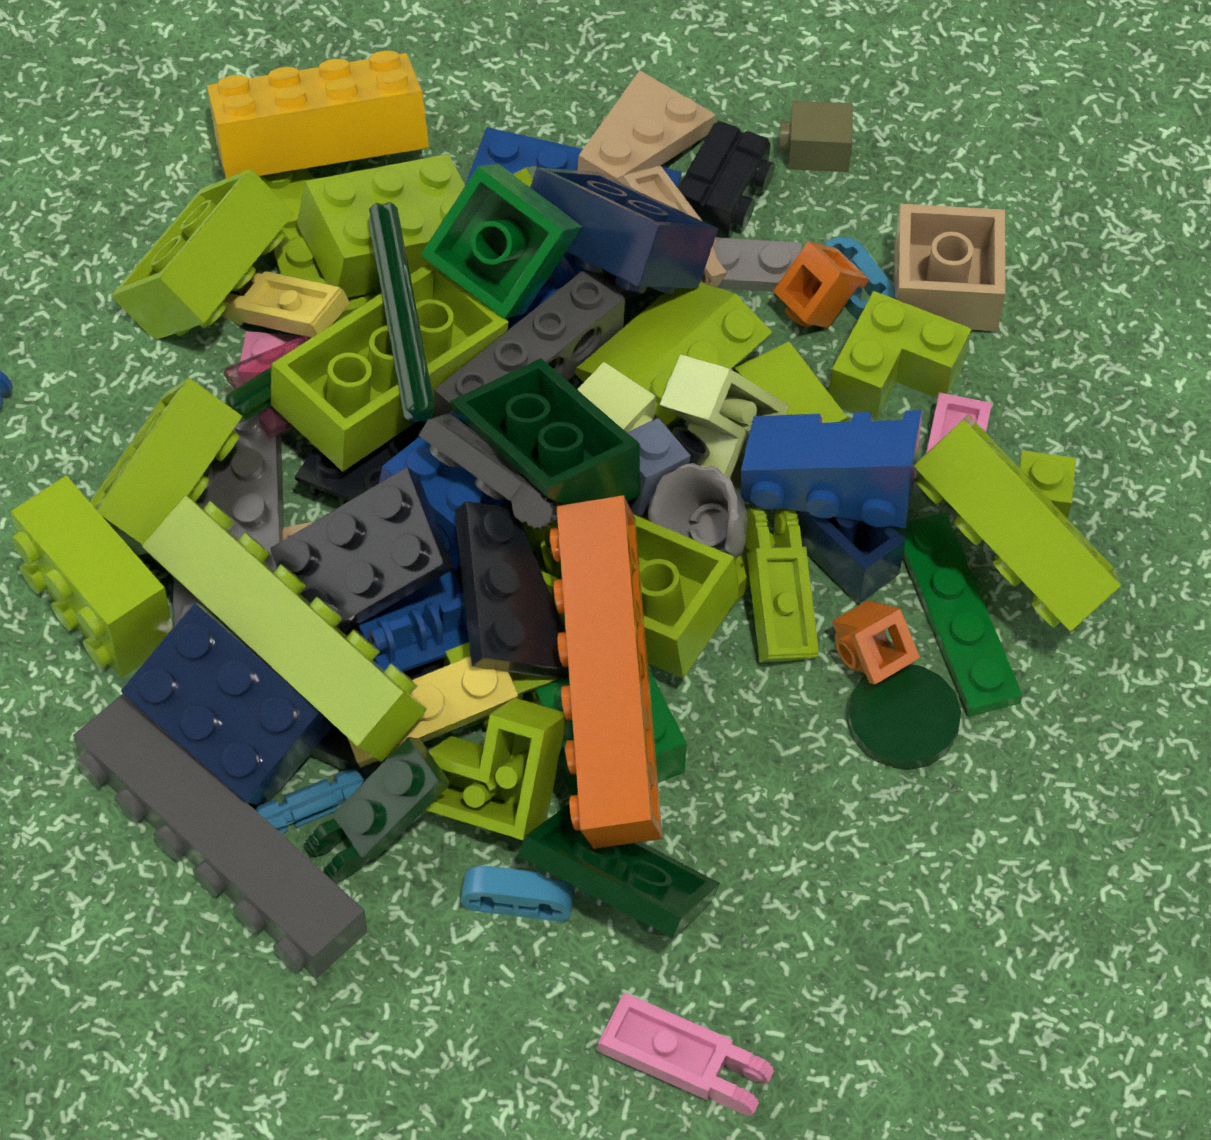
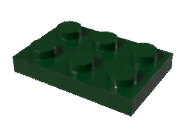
[517,804,720,938]

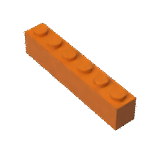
[550,495,663,849]

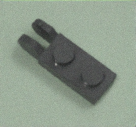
[418,413,564,529]

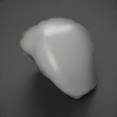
[648,463,748,559]

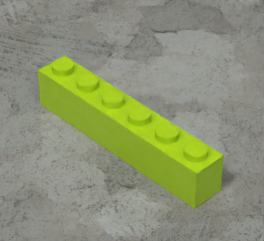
[142,495,427,762]

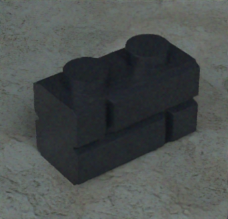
[678,120,775,238]

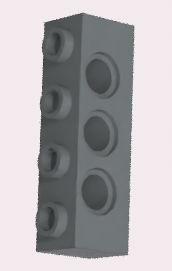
[434,269,625,417]

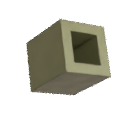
[779,100,853,172]

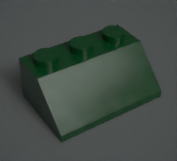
[450,358,640,505]

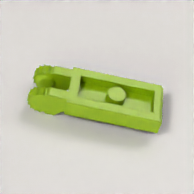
[745,508,819,662]

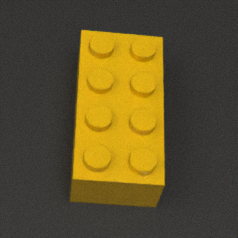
[207,51,429,178]

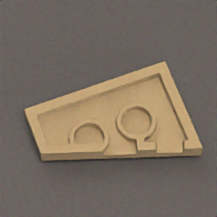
[577,70,716,181]

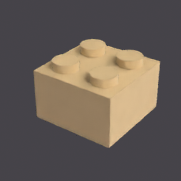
[894,204,1006,331]

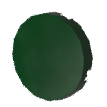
[847,664,961,770]

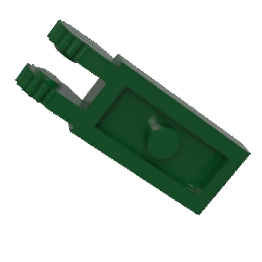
[304,737,450,884]

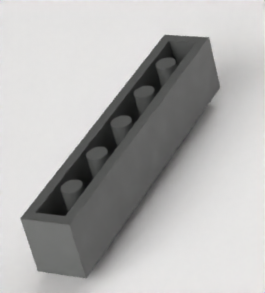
[73,693,367,979]

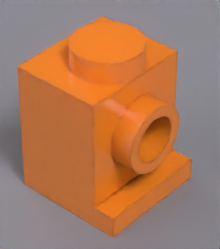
[773,241,870,328]
[832,600,920,684]

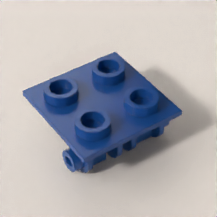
[357,570,469,672]

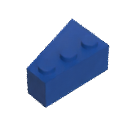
[741,410,922,528]

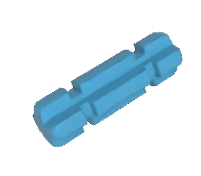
[255,768,364,834]

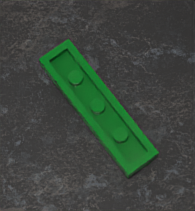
[894,512,1023,717]

